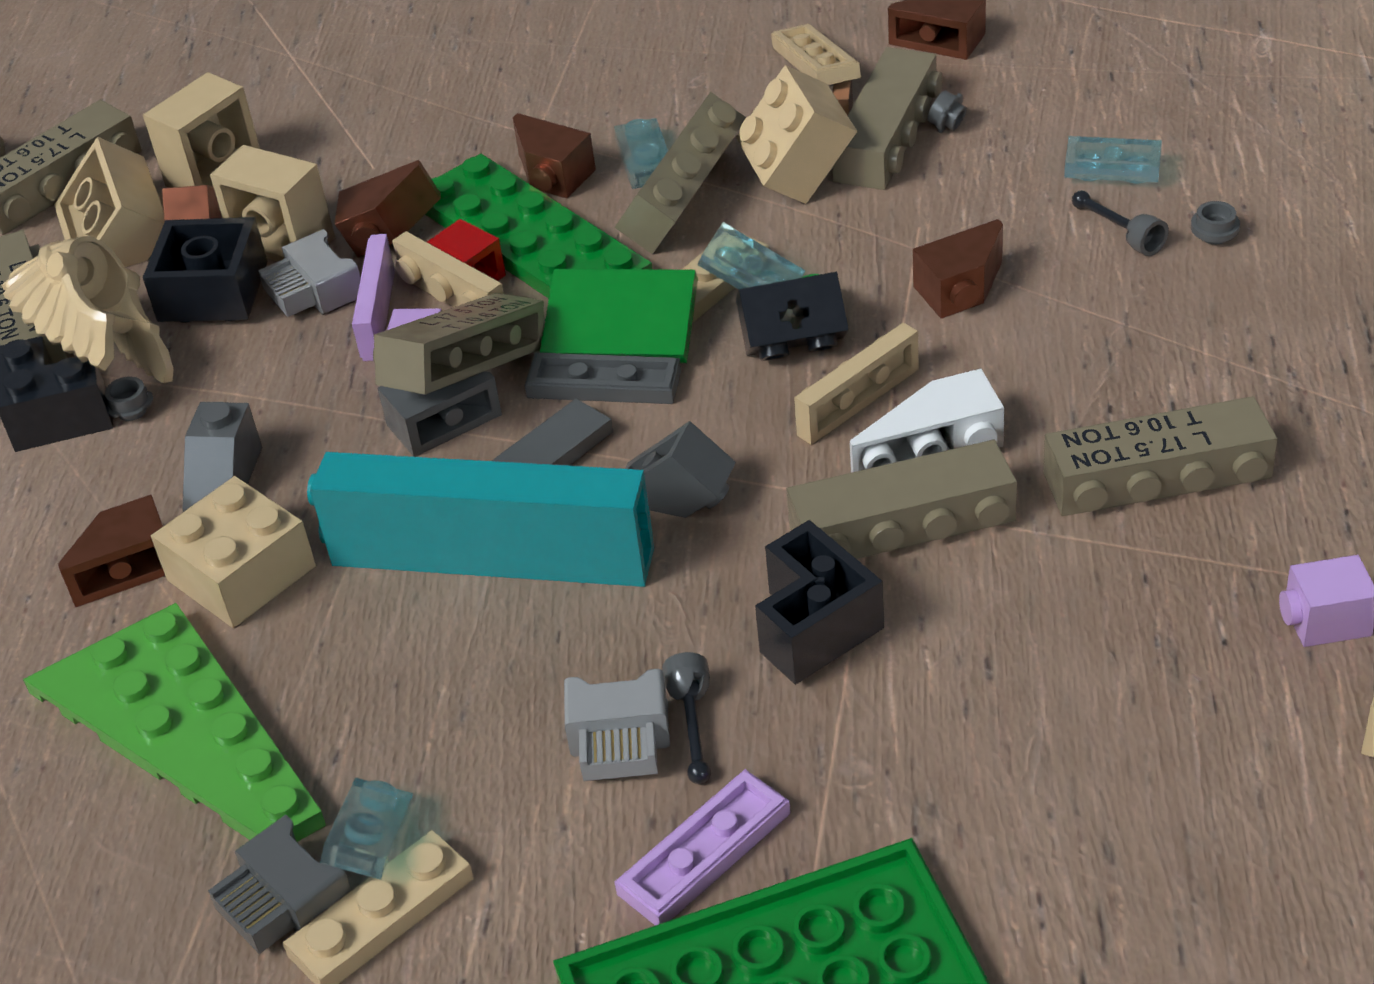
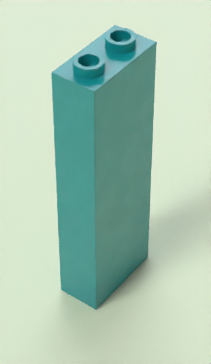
[307,452,655,587]

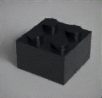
[142,217,268,323]

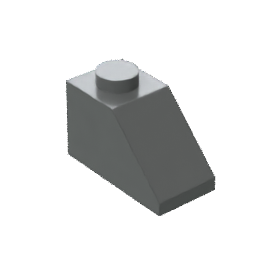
[377,372,502,457]
[182,402,262,512]
[625,421,736,518]

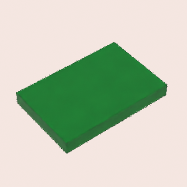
[540,269,698,363]

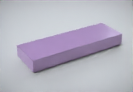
[352,234,395,361]
[614,769,790,925]

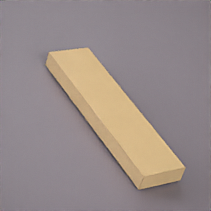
[771,24,861,85]

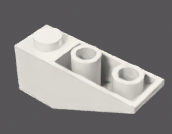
[850,369,1004,473]

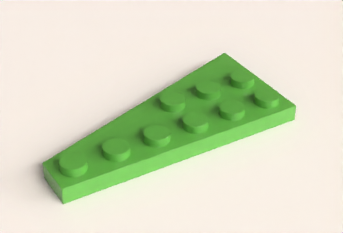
[23,603,326,842]

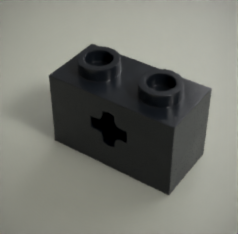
[736,272,849,361]

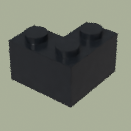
[0,336,113,452]
[755,520,884,685]

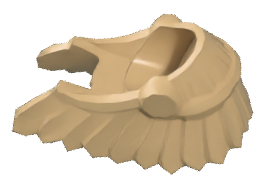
[2,236,173,383]

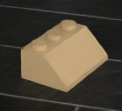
[54,136,164,267]

